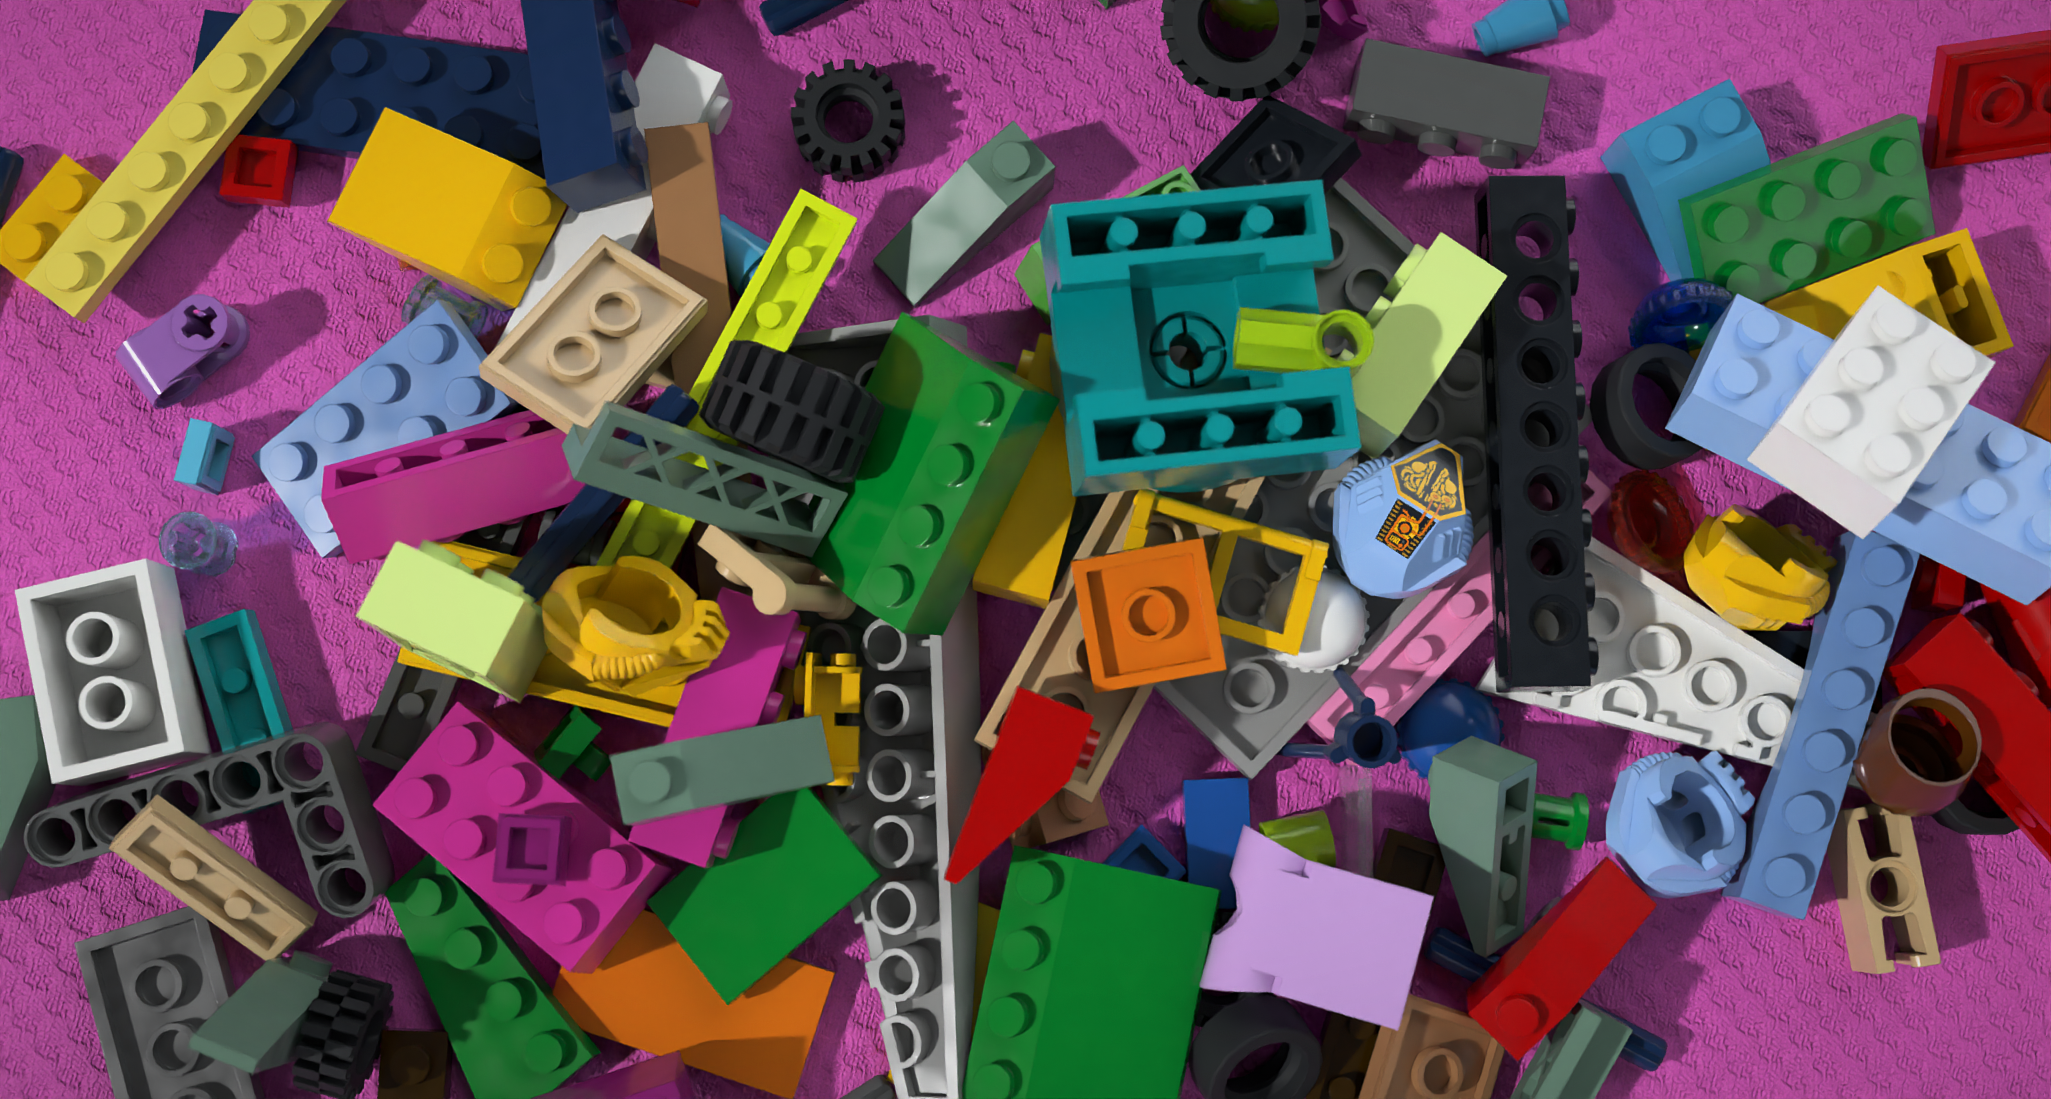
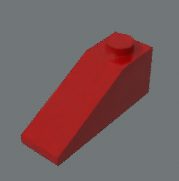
[944,685,1101,885]
[1466,856,1657,1061]

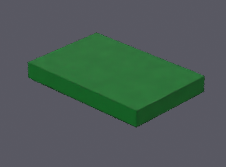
[646,787,883,1005]

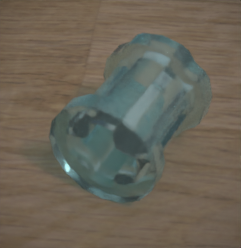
[401,274,488,339]
[159,512,238,577]

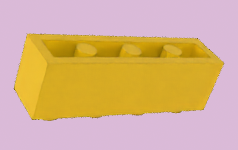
[972,333,1077,609]

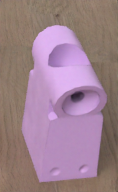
[1199,824,1434,1030]

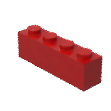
[1882,613,2051,863]

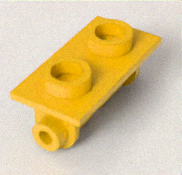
[794,653,863,786]

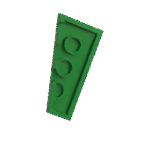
[385,854,601,1099]

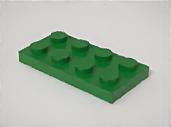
[1678,113,1936,321]

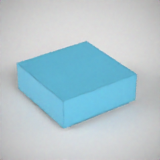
[174,418,235,495]

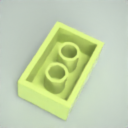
[1337,232,1507,459]
[356,540,548,703]

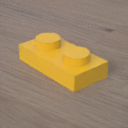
[0,154,103,292]

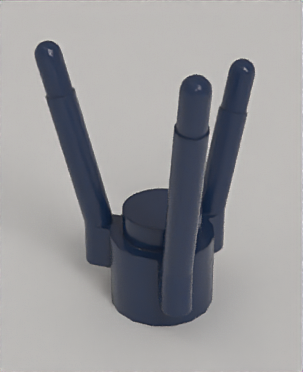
[1276,667,1401,769]

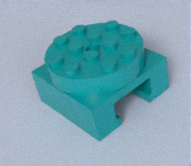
[1040,180,1361,496]

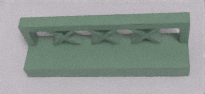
[562,401,848,557]
[1510,999,1633,1099]

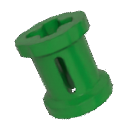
[1531,792,1589,850]

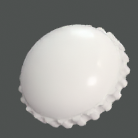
[1257,565,1370,673]

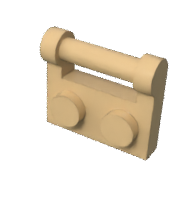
[698,524,857,620]

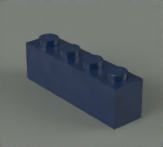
[521,0,648,213]

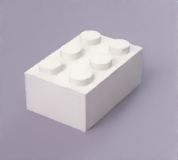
[1747,286,1996,539]
[15,558,212,786]

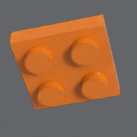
[1070,536,1227,694]

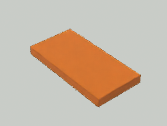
[552,908,836,1099]

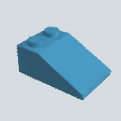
[1600,78,1771,316]

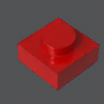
[219,135,299,208]
[1909,554,1966,613]

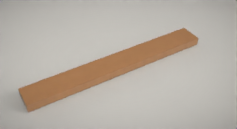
[644,122,753,603]

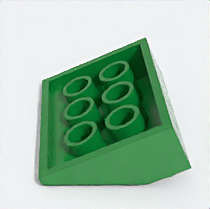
[805,312,1060,636]
[962,845,1222,1099]

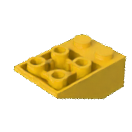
[1763,228,2014,358]

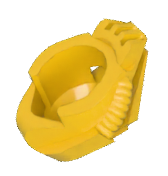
[1684,504,1838,631]
[542,556,730,697]

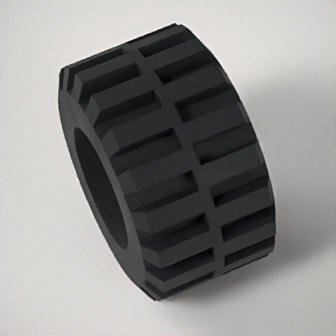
[1160,0,1321,101]
[699,340,885,483]

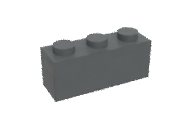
[1343,38,1550,169]

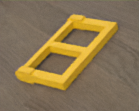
[1121,489,1329,656]

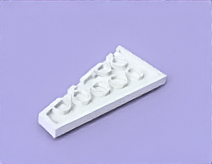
[1475,537,1877,790]

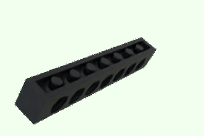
[1474,176,1599,693]

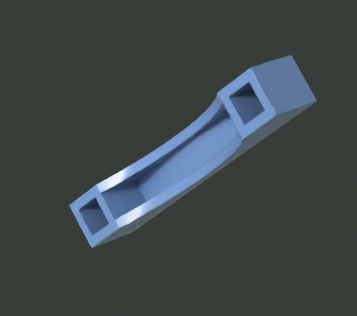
[1721,531,1920,920]

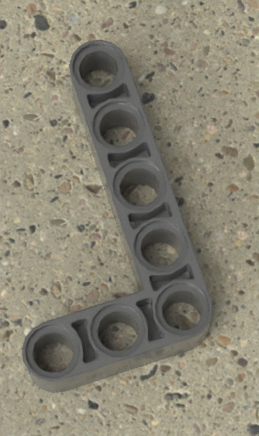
[23,721,395,918]

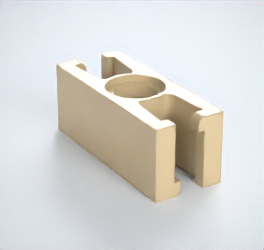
[1827,803,1941,974]

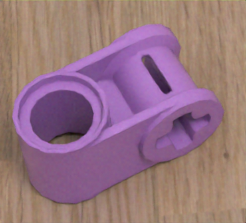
[115,294,250,409]

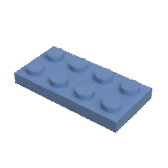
[252,299,521,558]

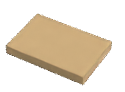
[479,234,708,434]

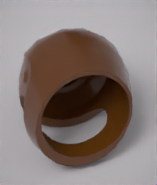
[1852,688,1982,817]

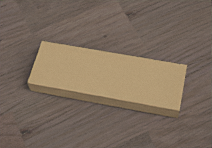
[109,794,318,961]

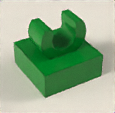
[534,705,611,782]

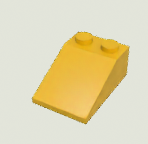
[327,107,567,311]

